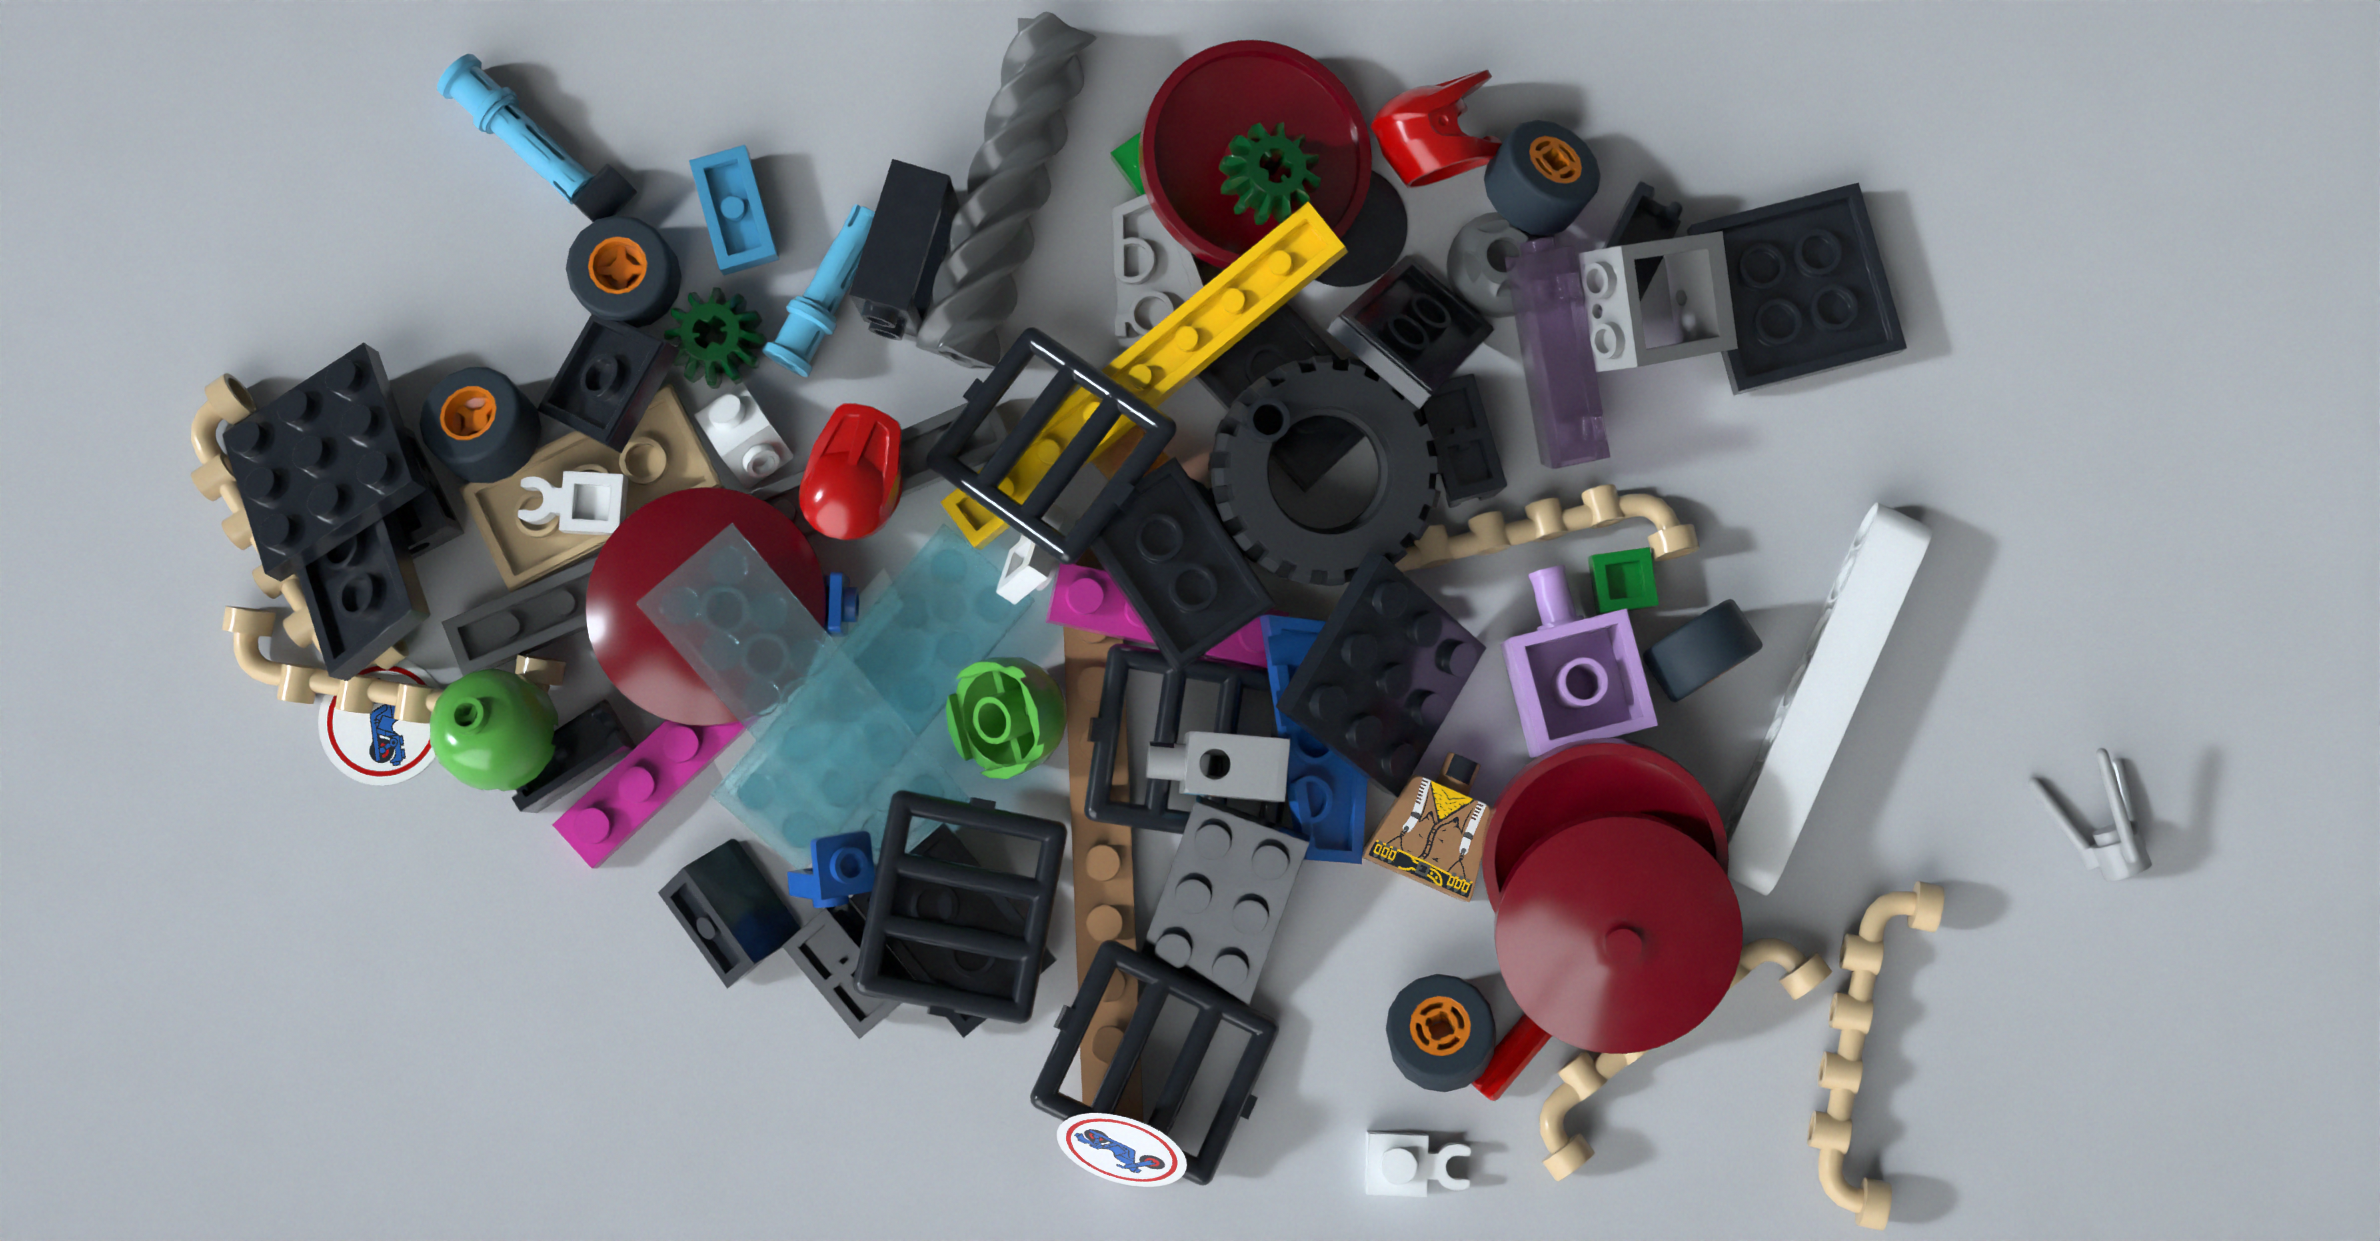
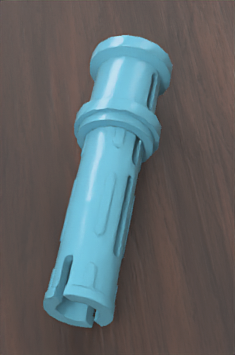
[437,54,594,205]
[762,204,875,377]

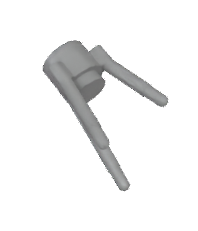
[2028,748,2152,881]

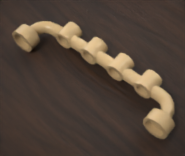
[191,373,409,670]
[1395,484,1700,573]
[222,606,566,724]
[1807,881,1945,1231]
[1539,938,1833,1182]

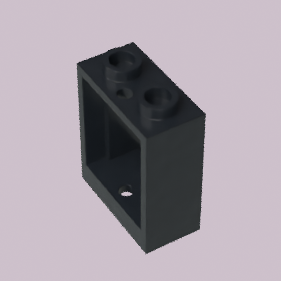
[849,159,960,341]

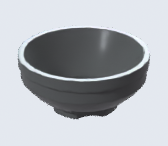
[1446,212,1553,318]

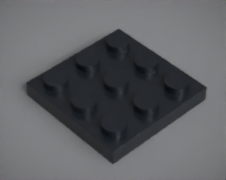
[1686,182,1907,396]
[222,342,427,582]
[1275,552,1487,798]

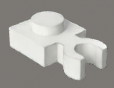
[518,471,628,536]
[996,503,1065,604]
[1365,1131,1471,1197]

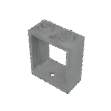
[1579,231,1738,372]

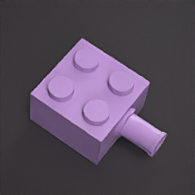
[1500,565,1658,758]

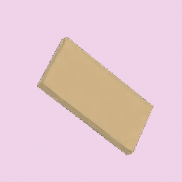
[459,383,725,593]

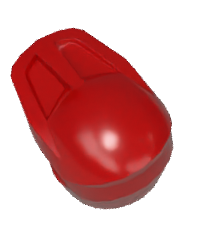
[1370,69,1502,188]
[799,403,903,540]

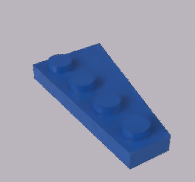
[1260,615,1368,864]

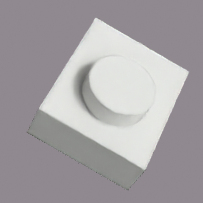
[694,382,793,488]

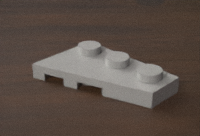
[1112,194,1229,356]

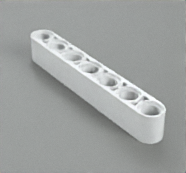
[1724,502,1933,896]

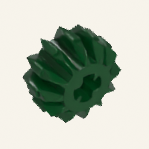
[1219,122,1321,226]
[664,287,767,389]

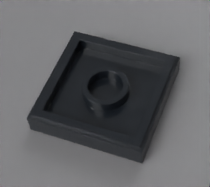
[537,314,680,453]

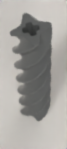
[916,12,1097,368]

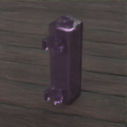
[1504,236,1610,469]

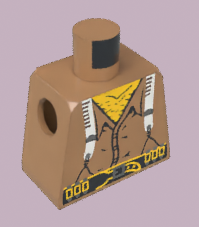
[1362,752,1492,903]

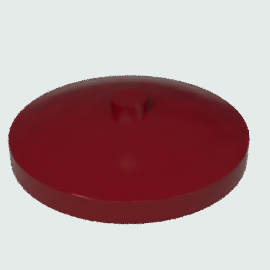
[1139,40,1372,269]
[586,487,829,727]
[1481,738,1729,913]
[1494,811,1743,1054]

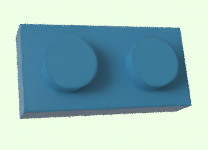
[689,145,780,276]

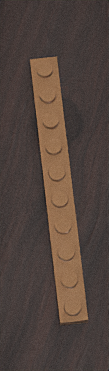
[1063,547,1144,1123]

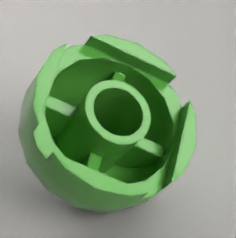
[946,657,1067,779]
[430,668,559,791]

